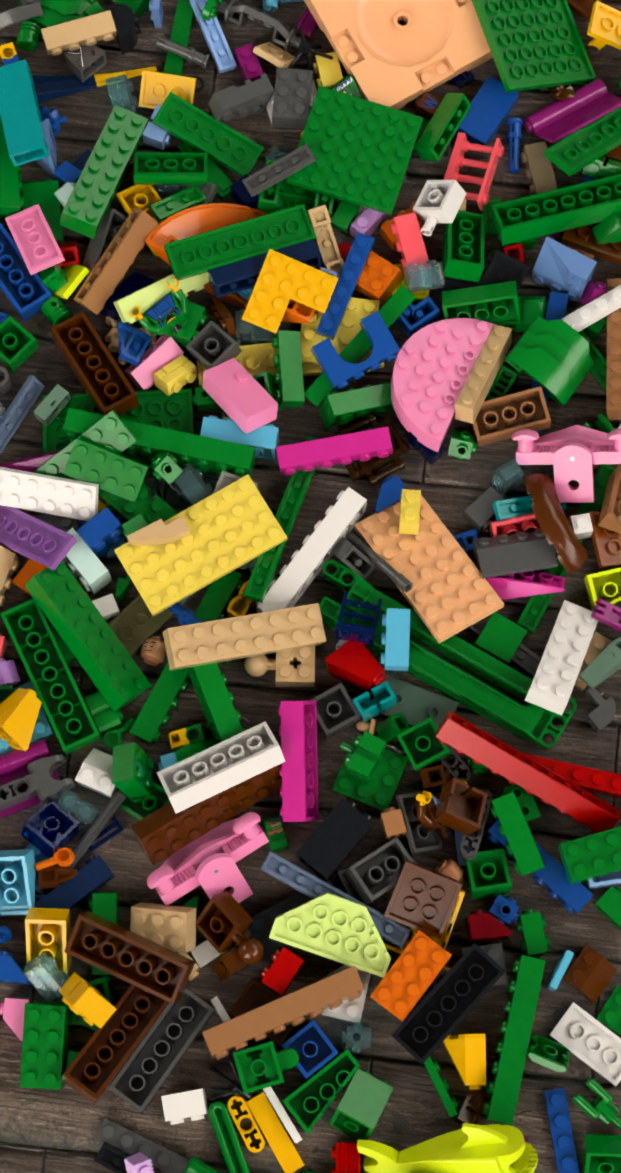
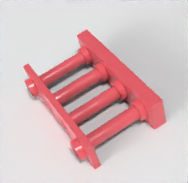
[443,132,504,211]

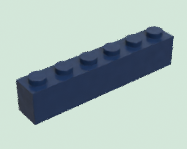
[208,239,321,298]

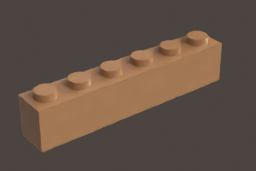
[73,207,158,315]

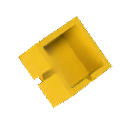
[59,972,117,1029]

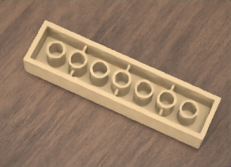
[163,603,326,671]

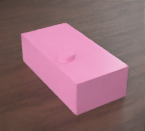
[202,358,278,434]

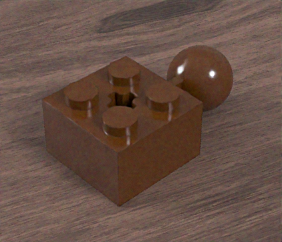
[196,891,264,964]

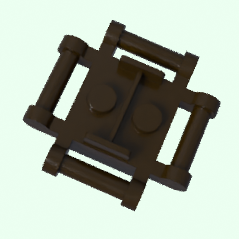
[338,413,411,486]

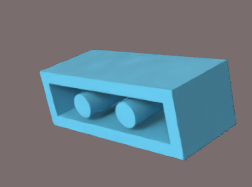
[381,608,410,671]

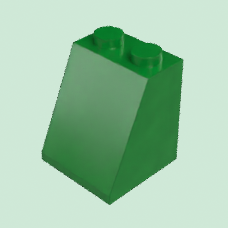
[329,1068,394,1140]

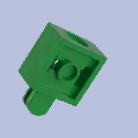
[233,1041,299,1094]

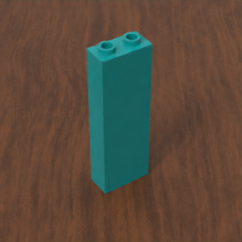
[0,59,50,167]

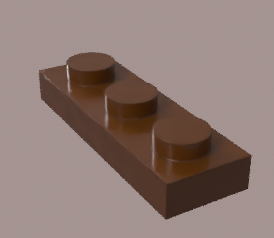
[209,295,236,336]

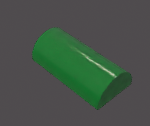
[134,152,208,185]

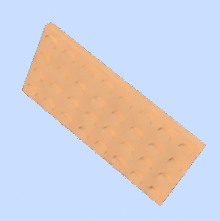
[354,495,504,643]

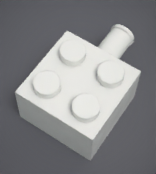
[413,180,467,236]

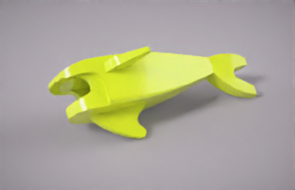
[357,1123,538,1173]

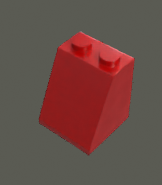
[325,636,387,695]

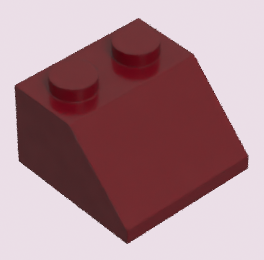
[466,910,512,943]

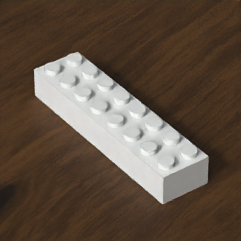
[256,487,367,613]

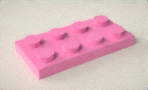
[5,204,65,275]

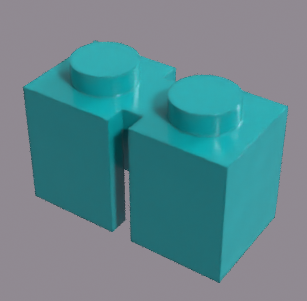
[352,681,397,723]

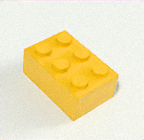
[25,908,72,975]

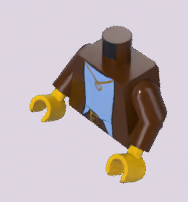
[412,779,467,839]

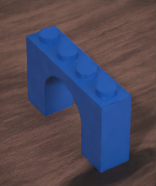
[311,311,400,390]

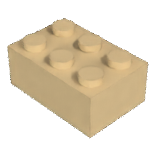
[130,902,196,953]

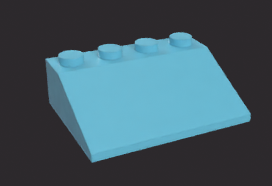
[0,849,36,916]

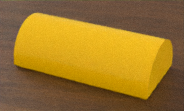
[116,185,162,256]

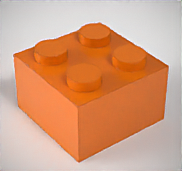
[355,251,404,307]

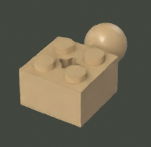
[244,646,315,687]

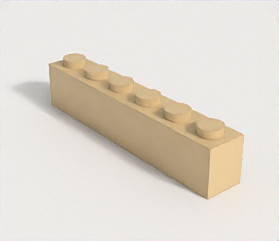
[455,324,512,424]

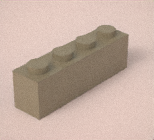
[521,141,558,195]

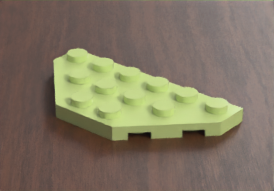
[269,892,391,978]

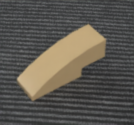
[126,516,191,546]

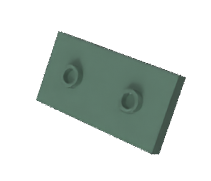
[378,675,459,728]

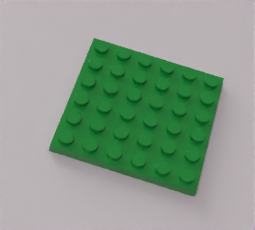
[472,0,596,93]
[286,86,424,215]

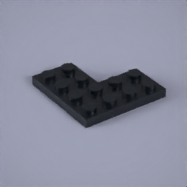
[431,250,530,307]

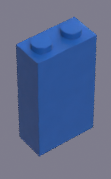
[455,76,519,146]

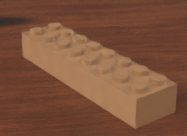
[606,278,621,420]
[202,966,365,1060]

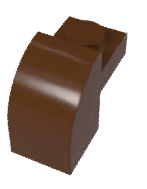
[212,946,251,981]

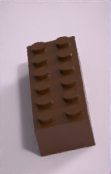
[50,312,139,416]
[64,911,195,1004]
[62,985,169,1105]

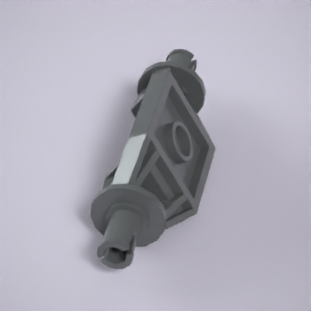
[217,0,311,52]

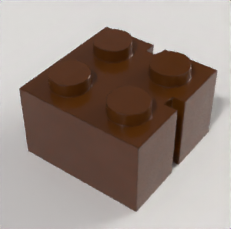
[434,778,488,836]

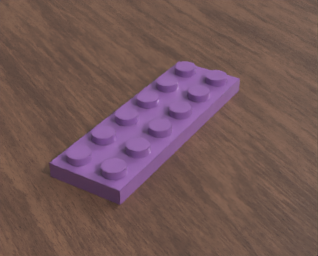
[0,505,77,570]

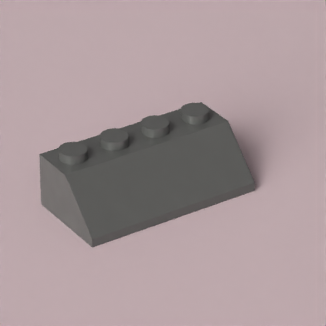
[82,208,127,291]
[473,529,558,579]

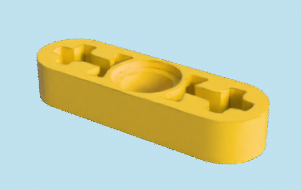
[227,1096,265,1153]

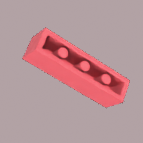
[390,212,435,292]

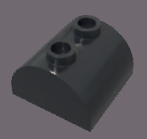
[108,4,141,54]

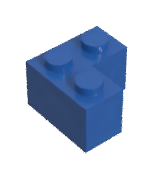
[395,296,440,338]

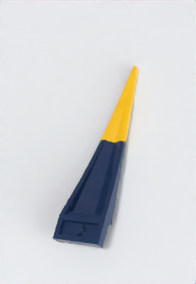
[32,66,157,103]

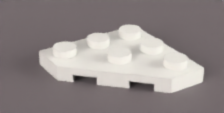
[319,964,371,1024]

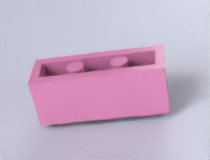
[124,334,184,390]

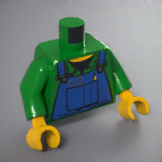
[130,277,189,337]

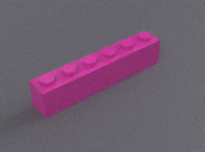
[276,427,393,475]

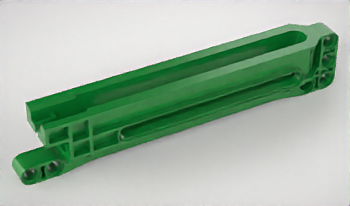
[319,560,577,750]

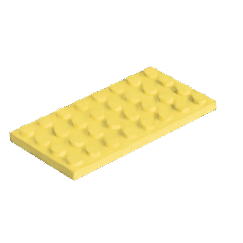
[114,474,288,616]

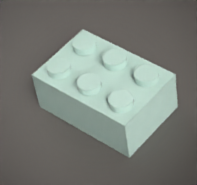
[62,528,112,595]

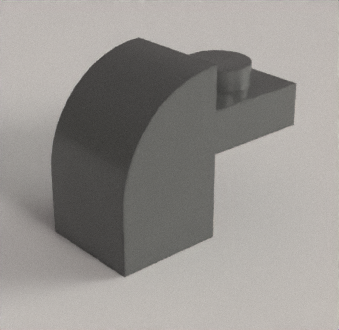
[585,687,616,734]

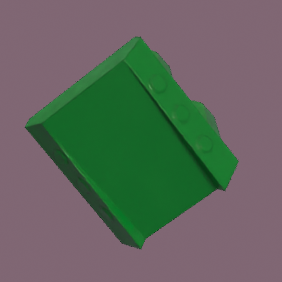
[504,296,546,333]
[528,1035,571,1073]

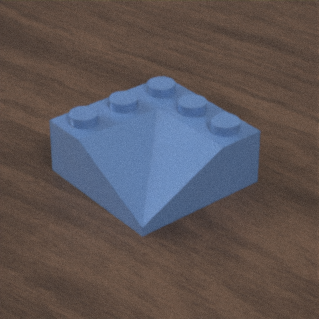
[531,237,597,302]

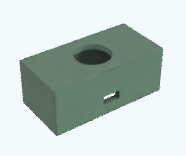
[33,384,71,427]

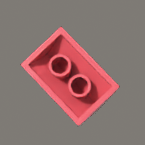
[489,513,541,538]

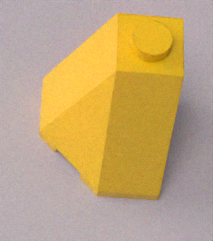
[0,688,42,751]
[443,1033,486,1090]

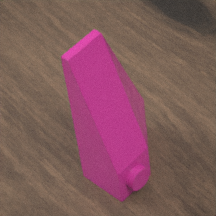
[487,571,566,600]

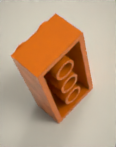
[370,930,452,1022]

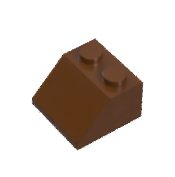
[561,944,617,1003]

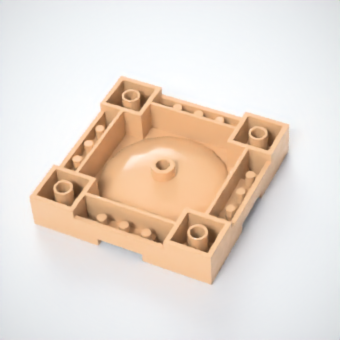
[304,0,493,110]

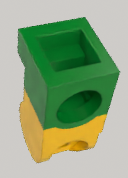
[168,723,207,750]

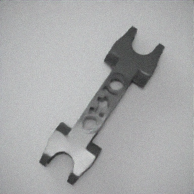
[0,754,75,812]

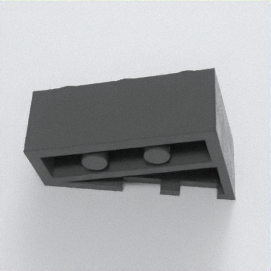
[208,73,275,121]

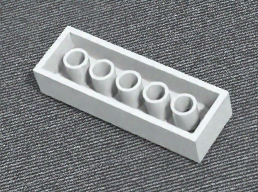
[525,600,598,716]
[157,721,285,814]

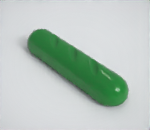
[208,1101,250,1173]

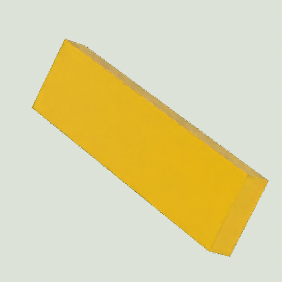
[246,1092,305,1173]

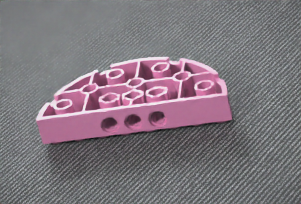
[390,318,494,452]

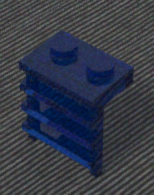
[335,591,383,645]

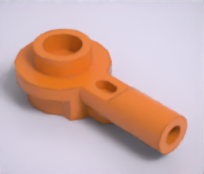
[35,847,75,871]

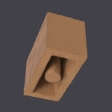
[380,807,407,842]

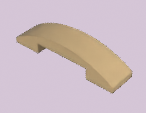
[308,204,344,278]

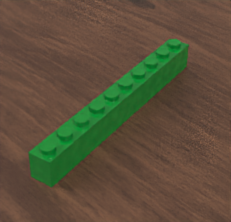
[129,570,244,746]

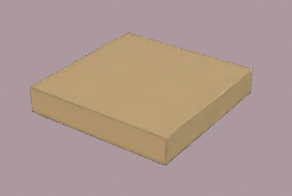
[253,41,297,68]

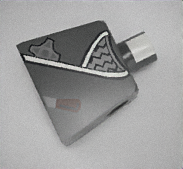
[63,45,107,83]

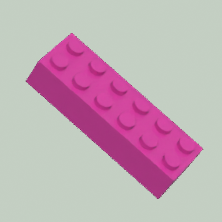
[278,701,319,822]

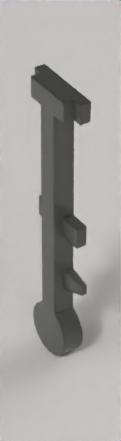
[351,729,405,754]

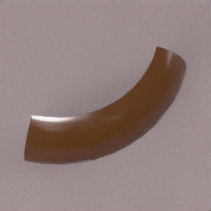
[524,473,588,575]

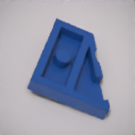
[117,321,152,367]

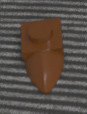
[549,85,576,100]
[38,865,78,889]
[455,1089,484,1125]

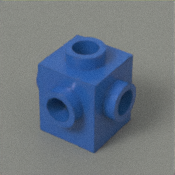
[487,894,520,926]

